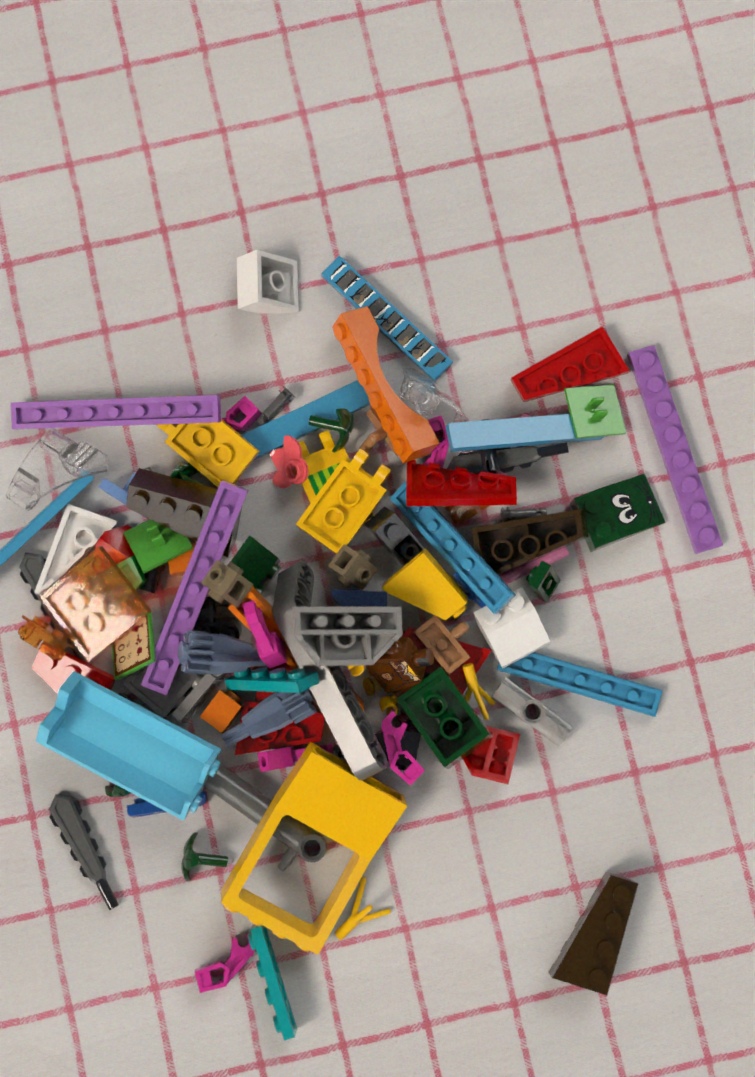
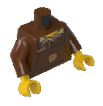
[347,637,434,715]

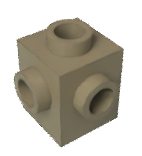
[328,544,378,591]
[201,560,253,608]

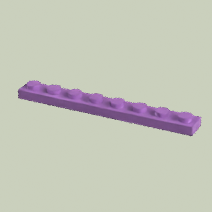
[627,345,723,554]
[11,395,221,429]
[141,480,249,696]

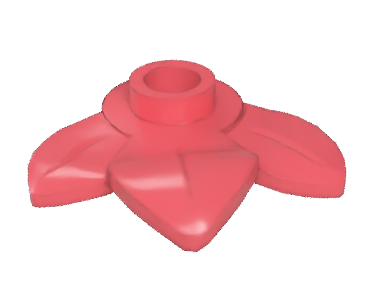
[270,435,309,489]

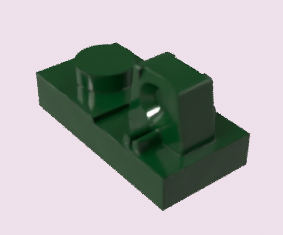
[526,561,561,603]

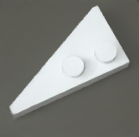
[34,504,117,596]

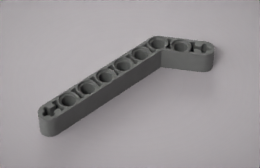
[272,560,388,781]

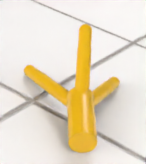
[462,663,495,720]
[334,877,391,941]

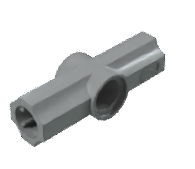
[492,677,573,747]

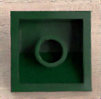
[230,535,281,595]

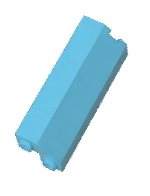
[36,671,221,821]

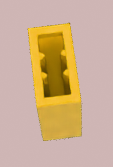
[382,548,468,620]

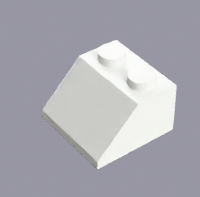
[237,250,298,314]
[473,587,550,669]

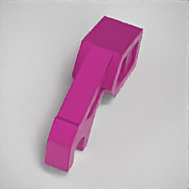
[221,396,262,432]
[421,415,449,468]
[243,600,288,668]
[381,711,425,786]
[257,744,334,772]
[195,932,255,993]

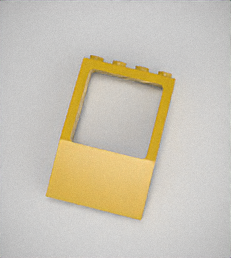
[221,742,407,955]

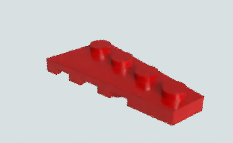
[510,326,630,402]
[406,460,517,506]

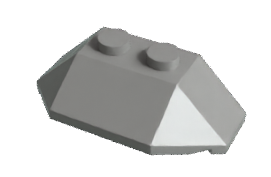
[292,607,402,666]

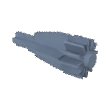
[178,630,268,675]
[221,688,317,748]

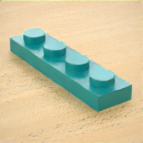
[224,667,320,693]
[248,924,297,1041]

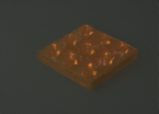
[39,546,152,662]

